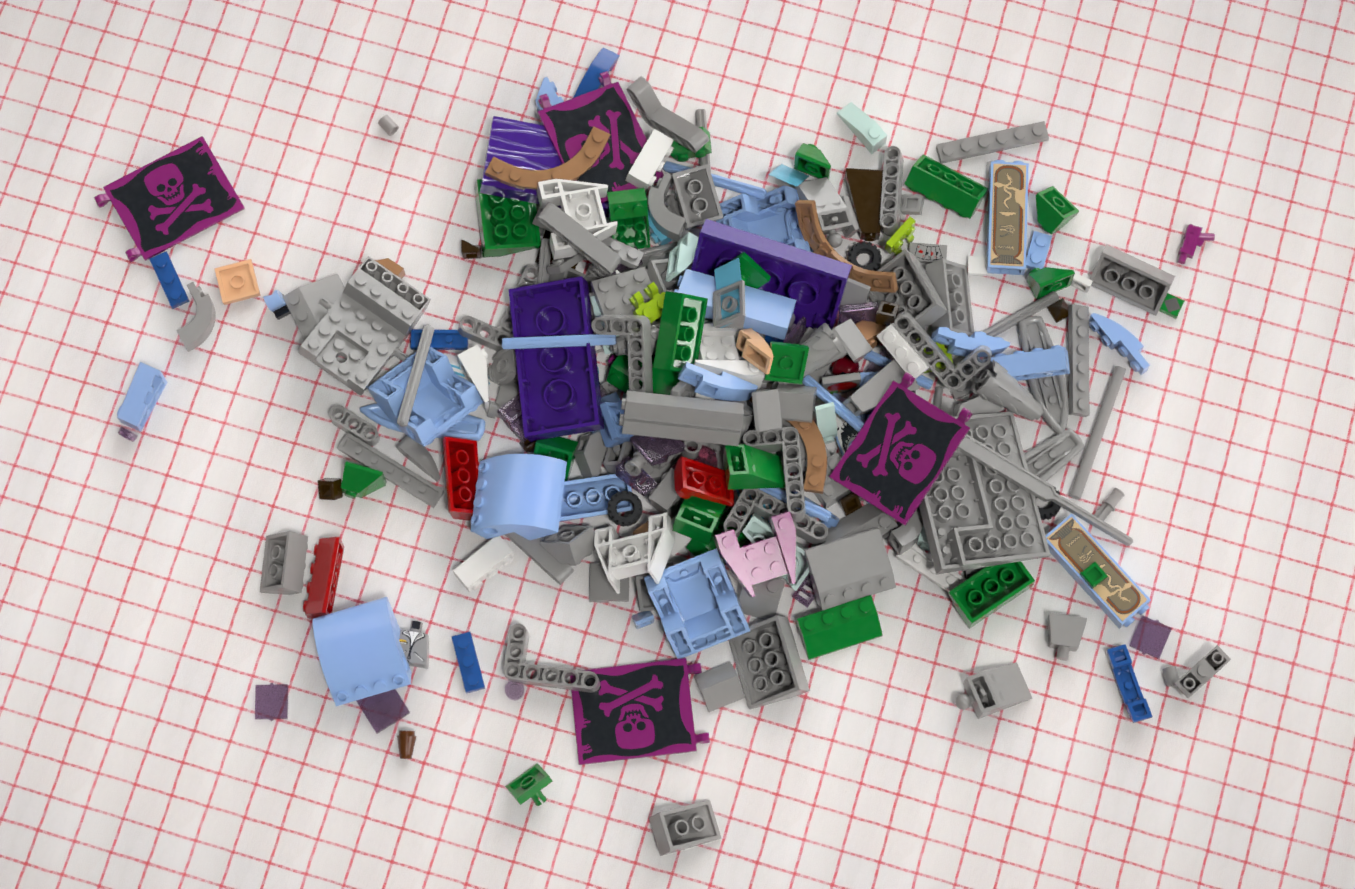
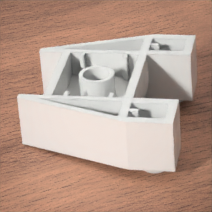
[537,179,617,260]
[694,322,765,390]
[594,512,675,594]

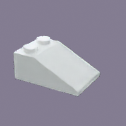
[457,344,490,414]

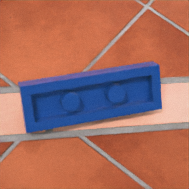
[150,251,190,309]
[411,329,468,350]
[452,632,485,694]

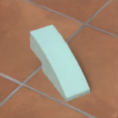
[666,232,699,282]

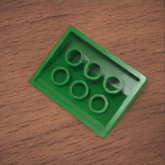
[474,179,541,258]

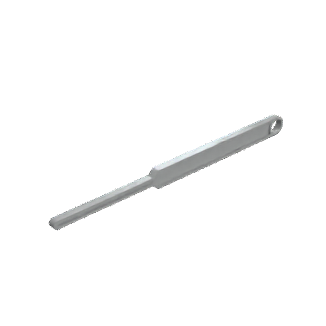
[957,434,1133,546]

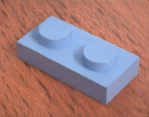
[1026,231,1052,270]

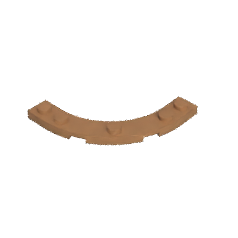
[485,126,610,190]
[795,200,898,293]
[750,390,827,494]

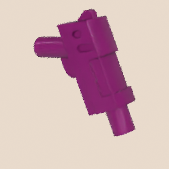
[1178,224,1215,264]

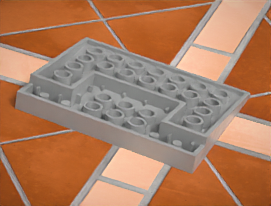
[919,411,1050,575]

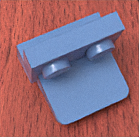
[600,400,645,448]

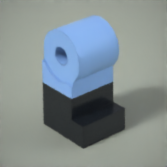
[263,290,291,320]

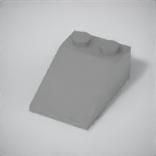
[649,800,721,856]

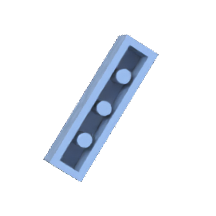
[990,345,1070,381]

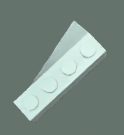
[742,513,809,591]

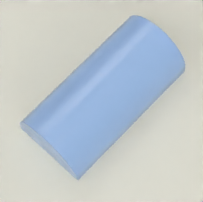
[559,472,633,522]

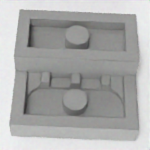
[589,563,629,603]

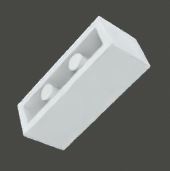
[625,129,674,190]
[877,323,929,379]
[453,536,514,592]

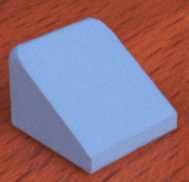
[632,611,655,629]

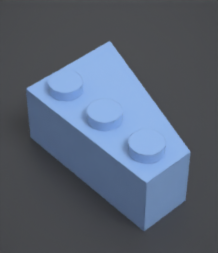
[117,362,167,432]

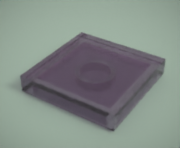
[839,302,878,325]
[356,689,410,734]

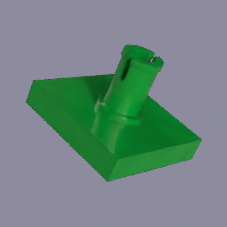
[722,252,771,289]
[764,341,809,384]
[505,763,553,806]

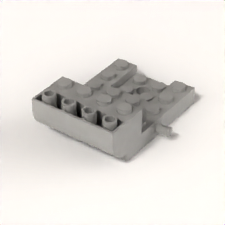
[298,256,431,396]

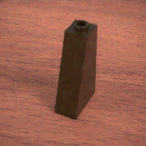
[845,168,883,242]

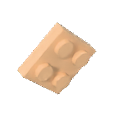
[214,259,261,305]

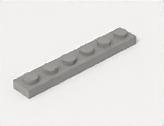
[936,121,1049,164]
[532,207,644,269]
[1068,304,1090,417]
[337,432,444,508]

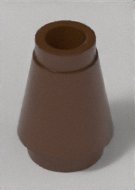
[397,731,417,759]

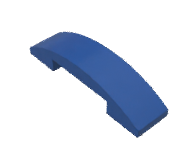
[573,47,620,98]
[1107,644,1153,723]

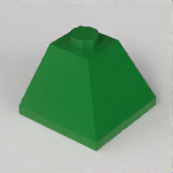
[794,143,831,179]
[1036,186,1079,234]
[1026,267,1075,300]
[534,437,578,482]
[341,461,387,499]

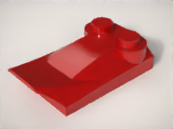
[674,456,734,507]

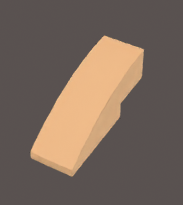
[736,328,774,374]

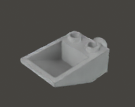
[795,177,853,248]
[955,662,1032,719]

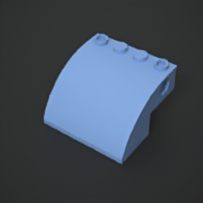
[716,185,810,252]
[367,347,483,447]
[470,454,567,540]
[644,548,750,659]
[312,597,412,706]

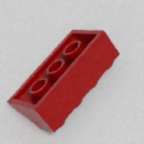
[443,437,479,521]
[303,537,344,619]

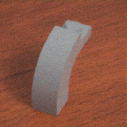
[648,173,686,241]
[176,282,216,352]
[888,506,924,555]

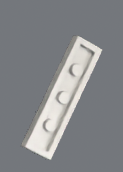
[896,545,967,592]

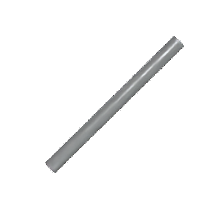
[1069,366,1126,500]

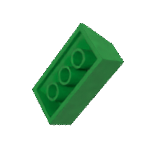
[904,154,989,219]
[653,291,708,372]
[606,355,680,395]
[949,561,1035,629]
[796,595,883,660]

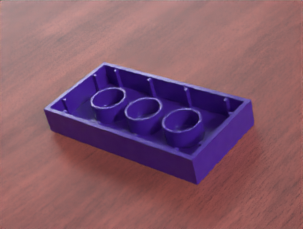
[480,116,609,218]
[691,219,852,330]
[509,276,605,442]

